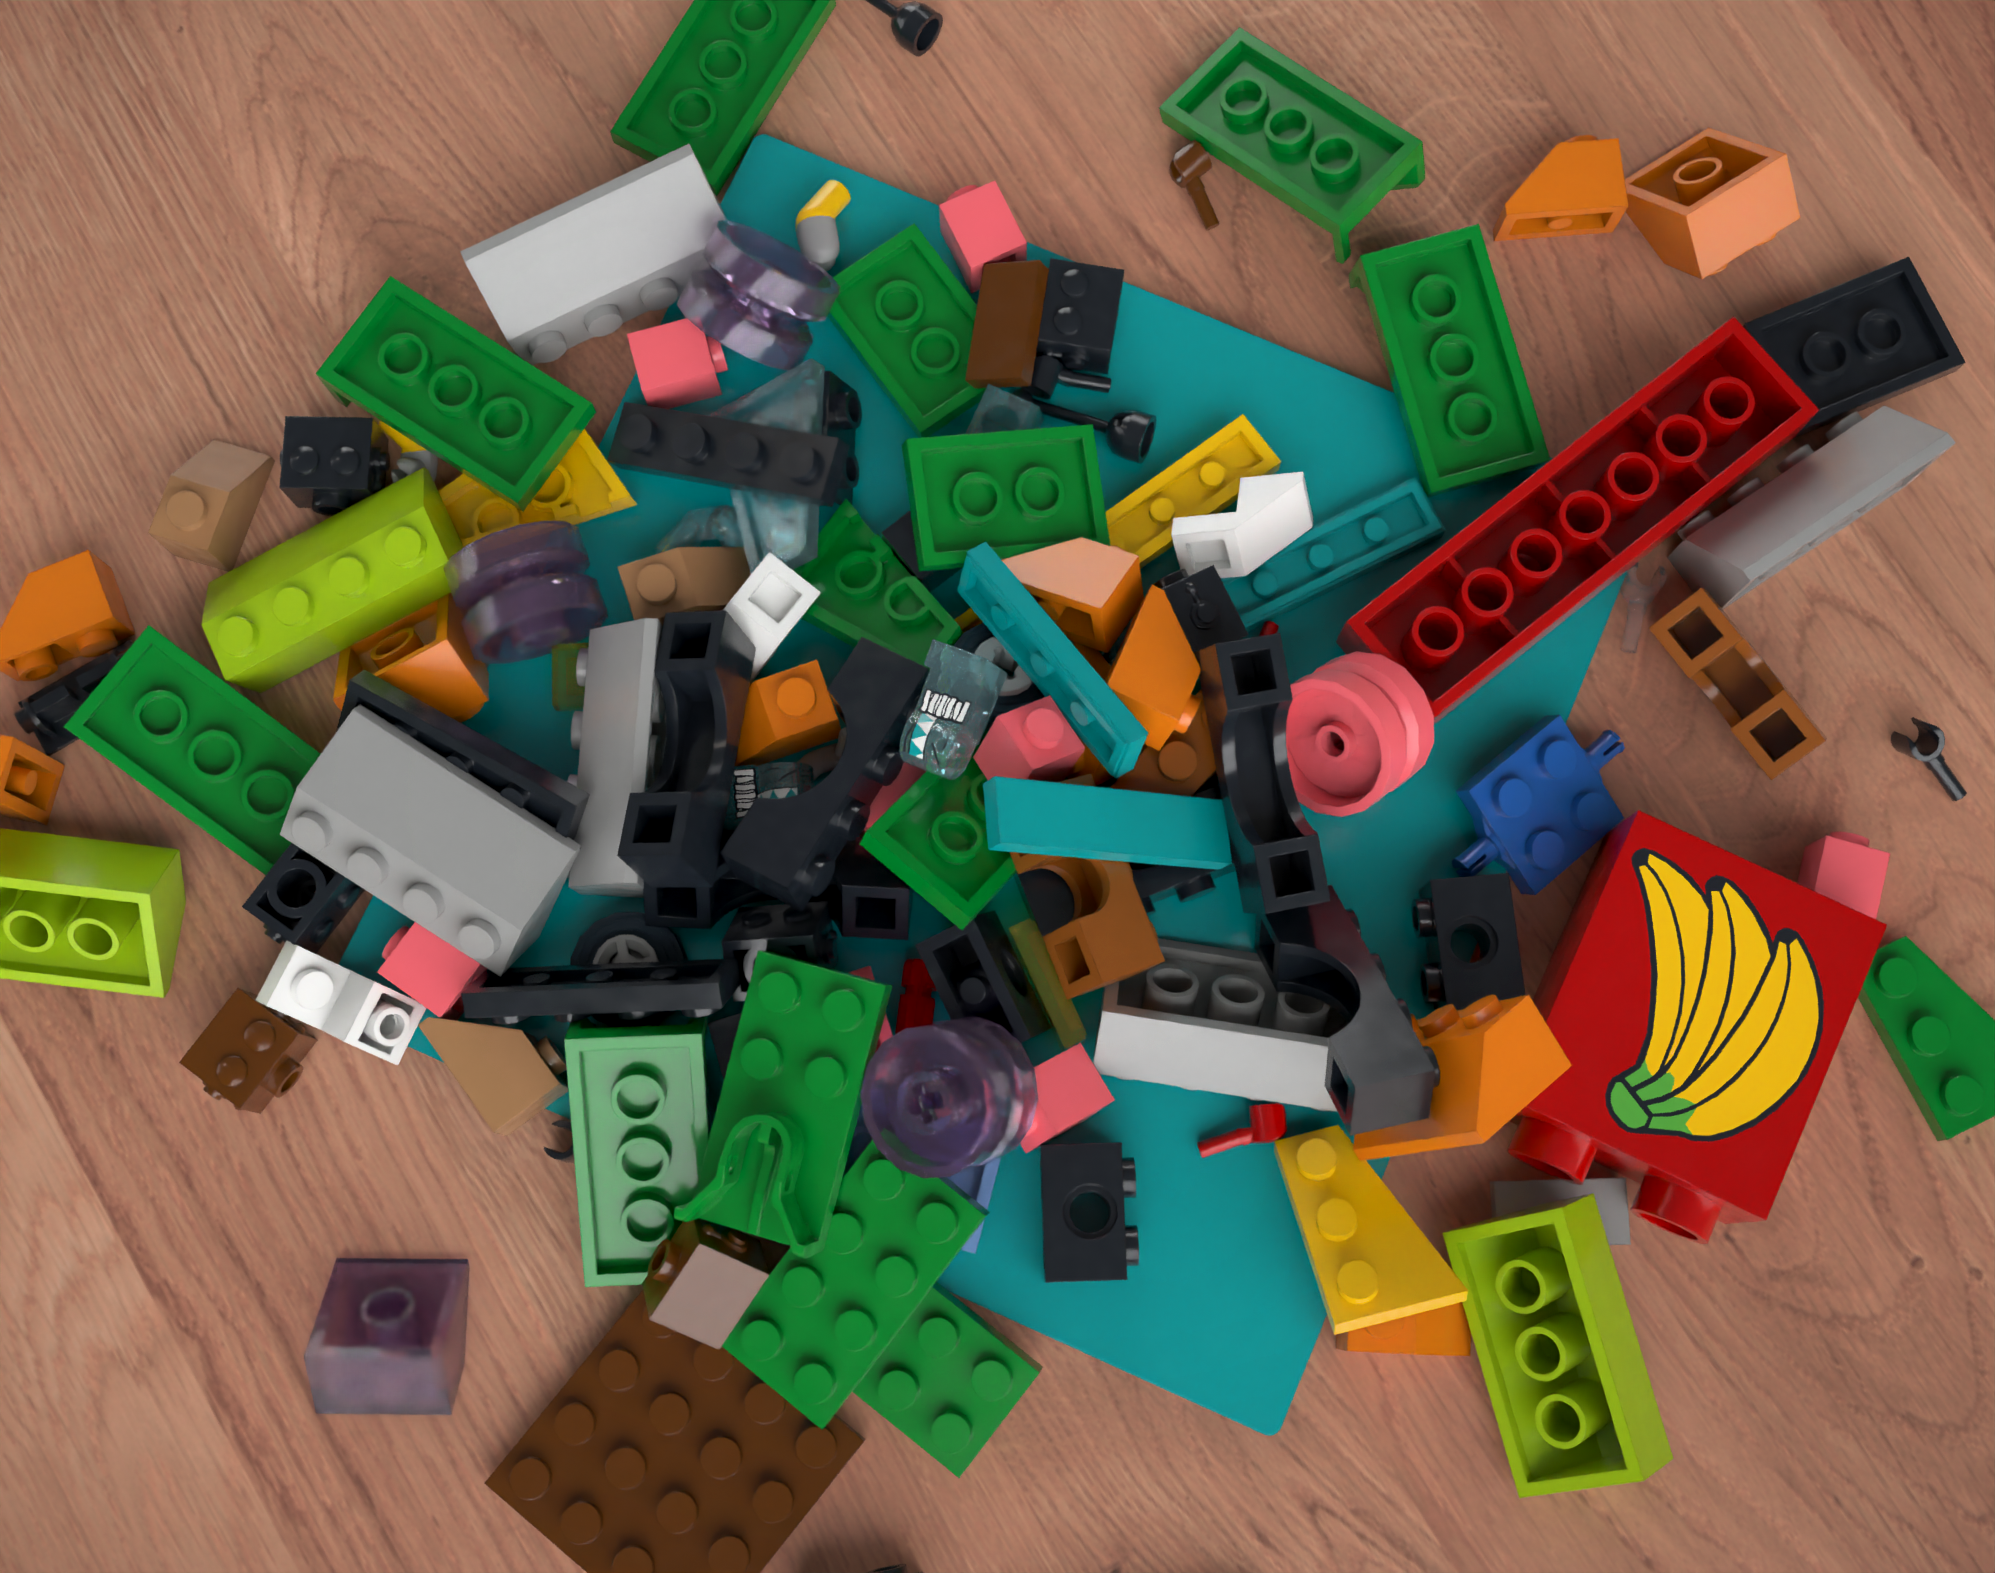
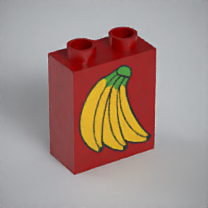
[1507,810,1887,1244]

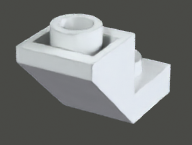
[1171,472,1313,578]
[723,552,821,684]
[256,940,426,1065]

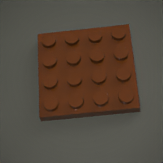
[484,1290,866,1573]

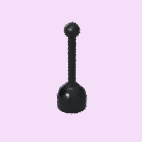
[865,0,943,57]
[1009,389,1156,464]

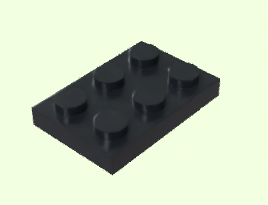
[1743,257,1966,439]

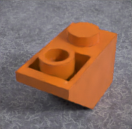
[0,550,136,681]

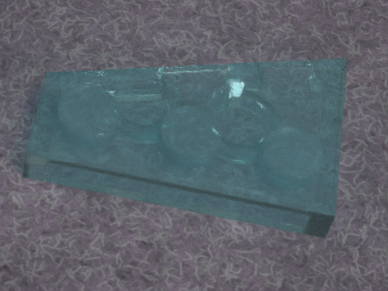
[710,358,825,574]

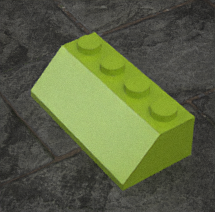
[201,467,477,693]
[0,828,186,998]
[1442,1193,1674,1498]

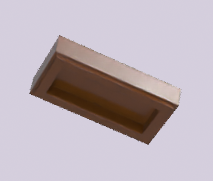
[965,260,1049,389]

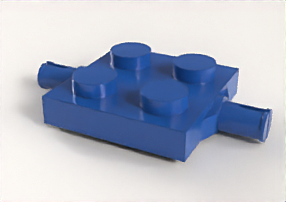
[1452,715,1625,895]

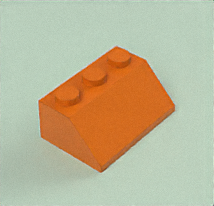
[1353,994,1572,1161]

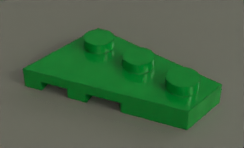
[792,499,963,680]
[1858,936,1995,1141]

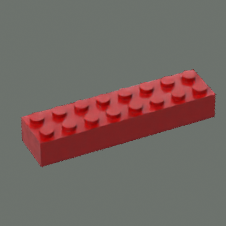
[1336,316,1819,725]

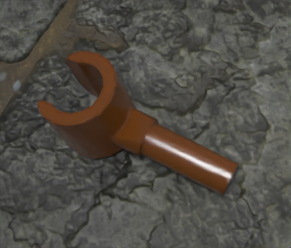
[1169,140,1219,230]

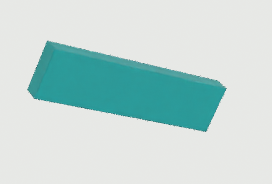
[1221,477,1446,632]
[957,542,1148,779]
[983,776,1232,870]

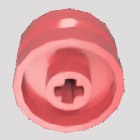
[1286,651,1434,817]

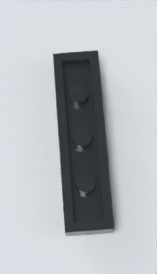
[607,402,850,507]
[336,670,590,840]
[461,958,741,1024]

